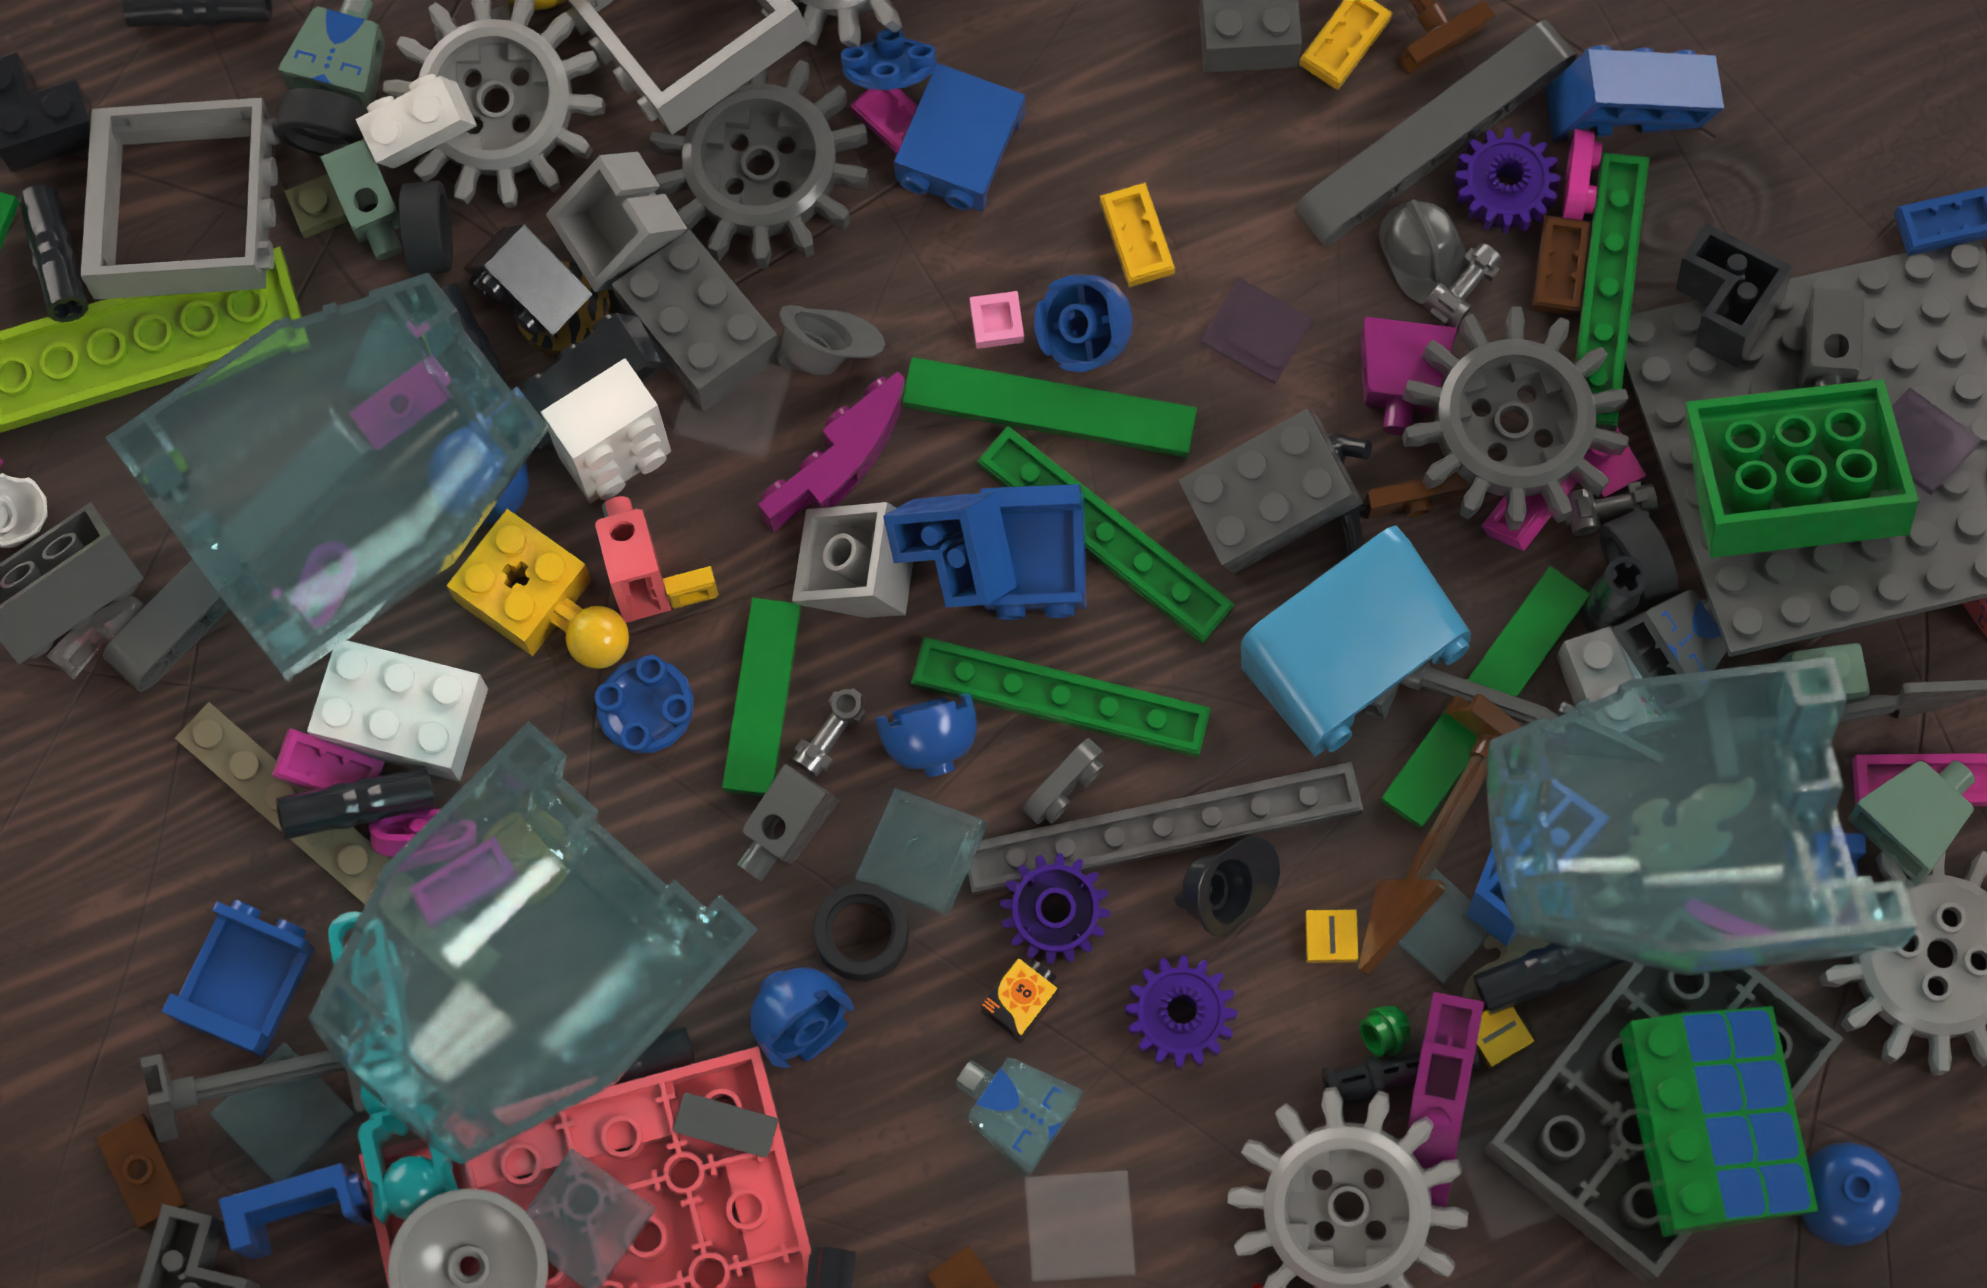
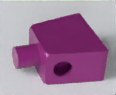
[1360,316,1457,436]

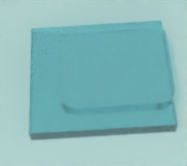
[1398,868,1490,985]

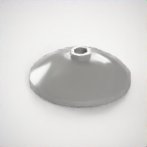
[388,1188,548,1288]

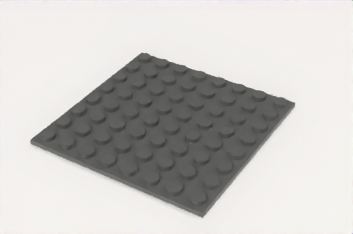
[1624,240,1987,657]

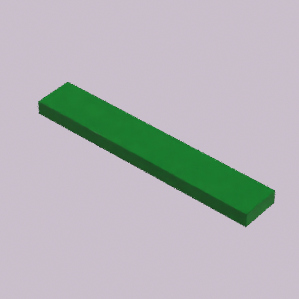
[1575,153,1649,431]
[902,357,1197,458]
[977,426,1235,645]
[1380,566,1590,830]
[911,637,1211,758]

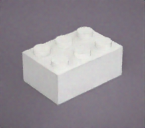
[541,358,672,504]
[307,638,488,782]

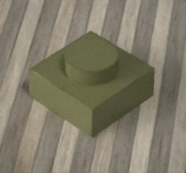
[284,174,348,239]

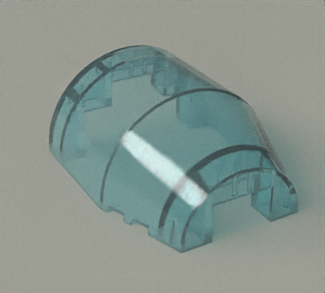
[106,273,548,682]
[1487,657,1917,975]
[309,721,758,1164]

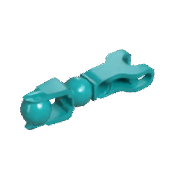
[328,911,459,1225]

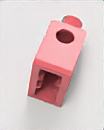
[595,496,671,623]

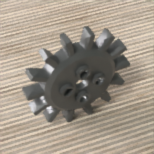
[650,60,869,269]
[1402,307,1629,530]

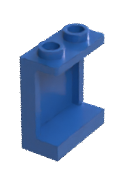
[894,63,1025,212]
[981,484,1087,620]
[162,900,316,1059]
[219,1163,371,1260]

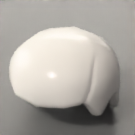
[0,473,48,548]

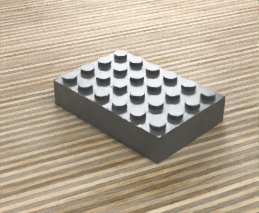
[1483,908,1844,1284]

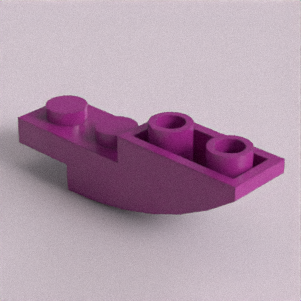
[758,371,905,533]
[1407,992,1484,1207]

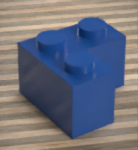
[883,492,1017,607]

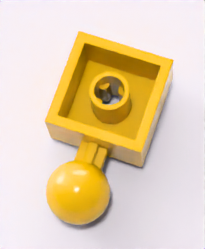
[446,509,629,669]

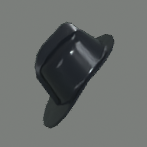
[1174,836,1280,937]

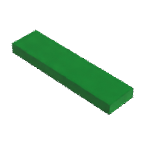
[722,598,802,797]

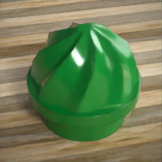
[1359,1006,1412,1057]

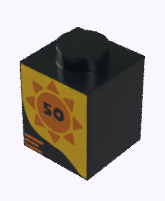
[981,957,1059,1043]

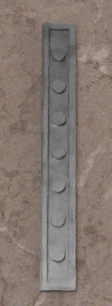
[962,762,1363,896]

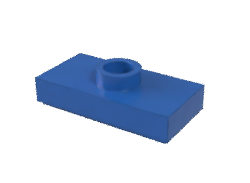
[1894,187,1987,256]

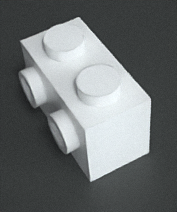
[356,74,477,168]

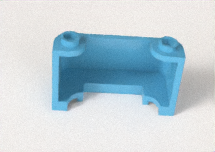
[1241,526,1471,757]

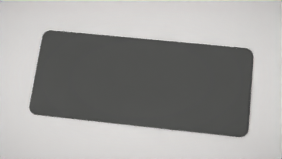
[673,1093,778,1158]

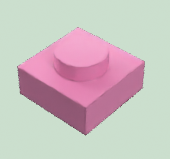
[970,291,1024,349]

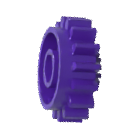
[1453,127,1561,234]
[999,853,1111,965]
[1125,956,1237,1070]

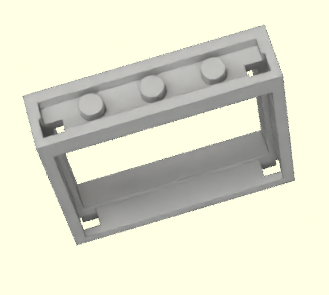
[565,0,811,135]
[81,98,280,299]

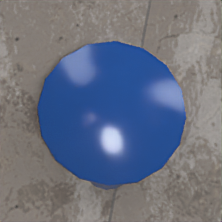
[841,28,936,90]
[595,655,694,753]

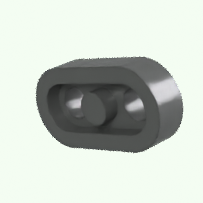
[1022,738,1105,824]

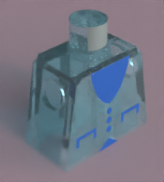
[954,1057,1083,1179]

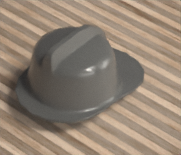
[1379,199,1468,305]
[777,305,885,376]

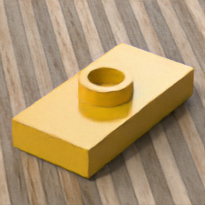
[1299,0,1392,90]
[1100,182,1175,287]

